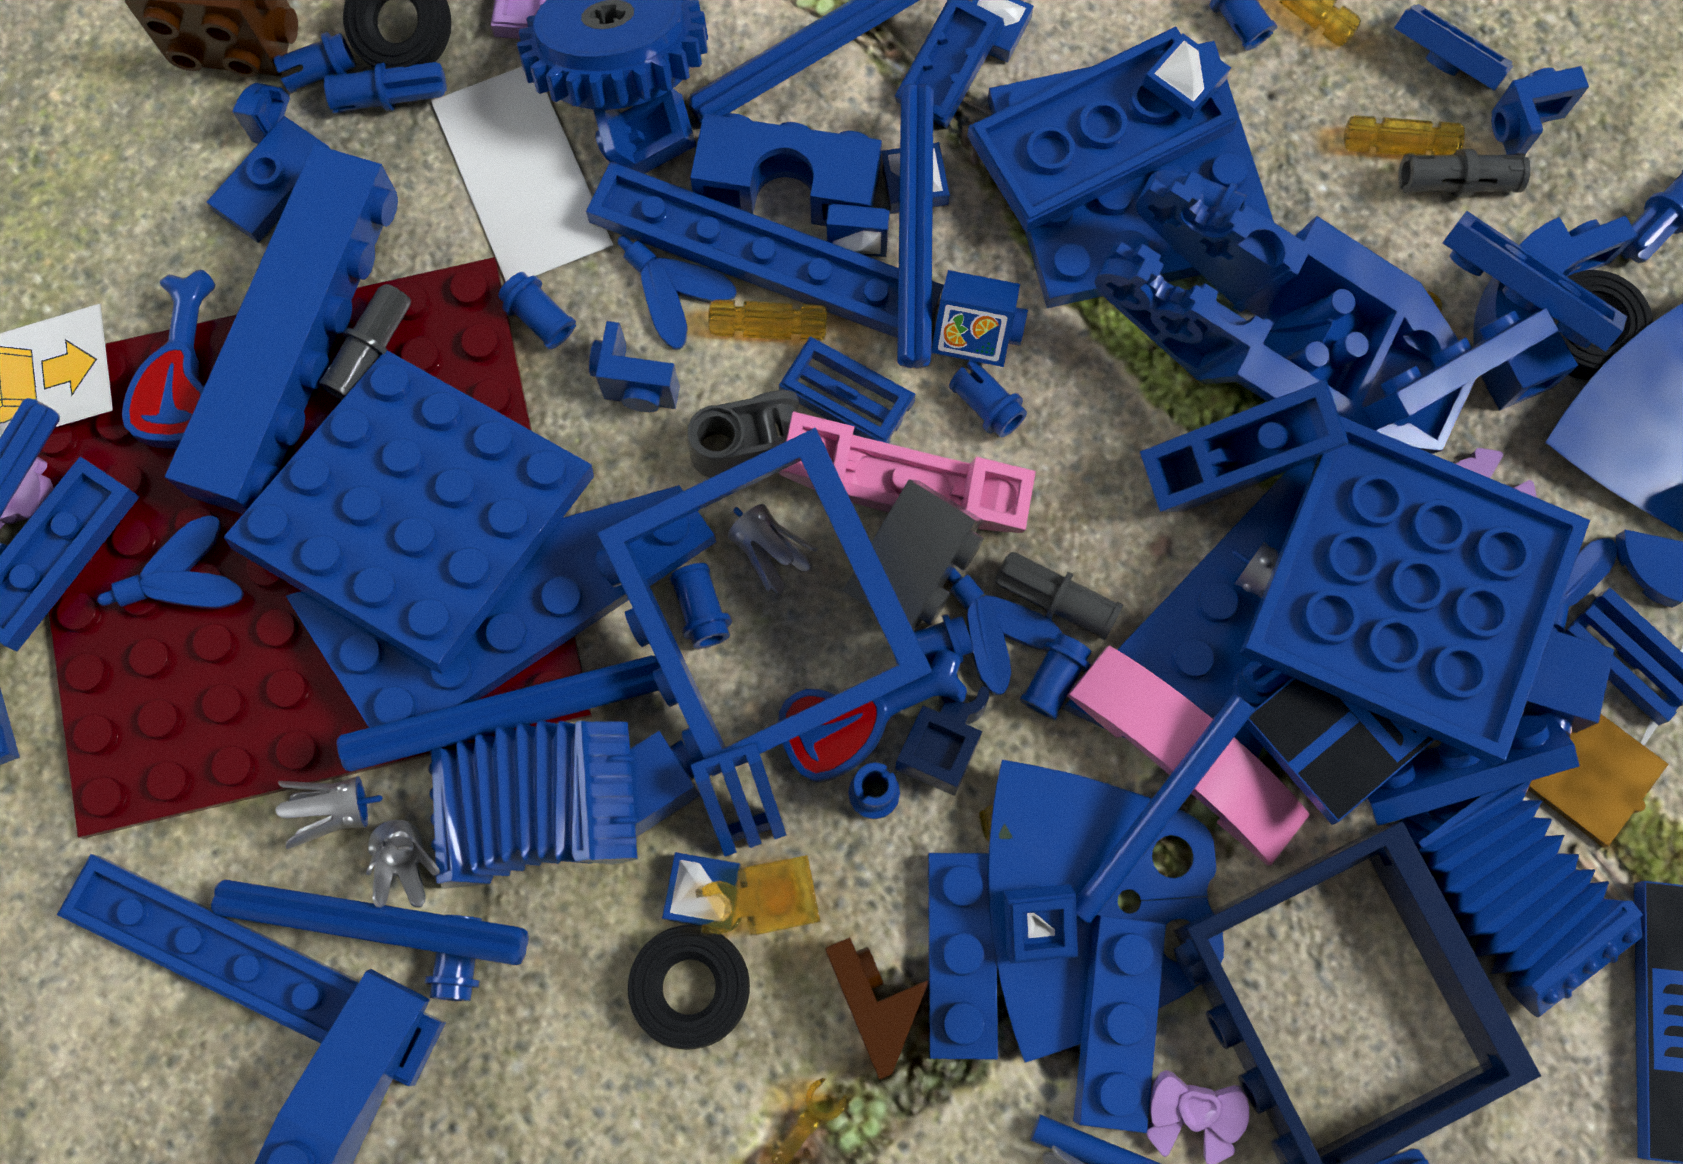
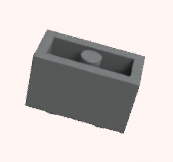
[842,479,984,629]

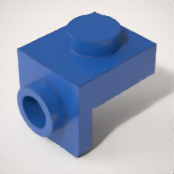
[1491,66,1589,155]
[593,89,697,174]
[589,321,680,412]

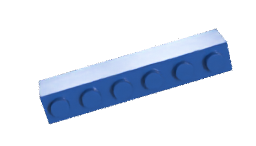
[165,144,398,514]

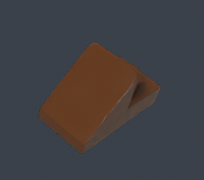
[825,937,928,1080]

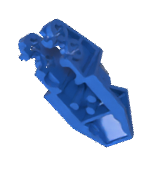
[1094,170,1476,454]

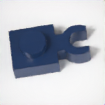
[895,675,989,796]

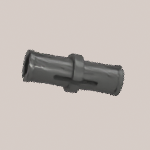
[1398,149,1531,197]

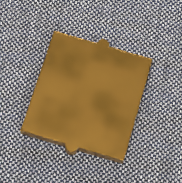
[1528,714,1669,848]

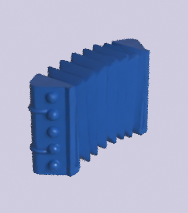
[428,720,638,888]
[1397,781,1643,1018]

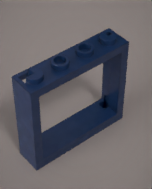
[1173,821,1541,1164]

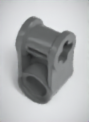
[688,390,800,478]

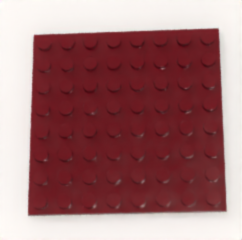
[38,257,592,839]

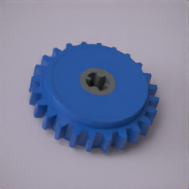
[517,0,708,110]

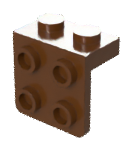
[125,0,298,77]

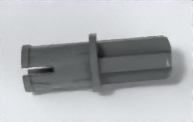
[318,284,411,400]
[995,552,1123,640]

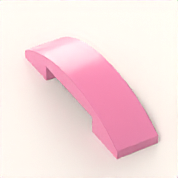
[779,411,1036,533]
[1067,645,1310,865]

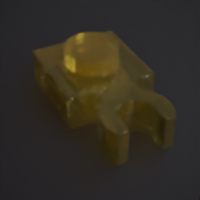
[695,855,821,936]

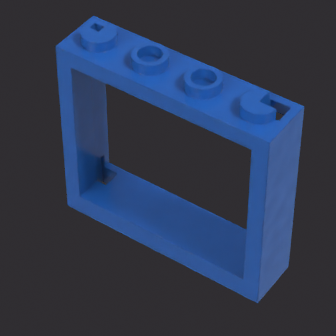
[596,427,932,777]

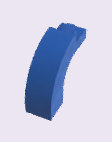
[1473,215,1638,411]

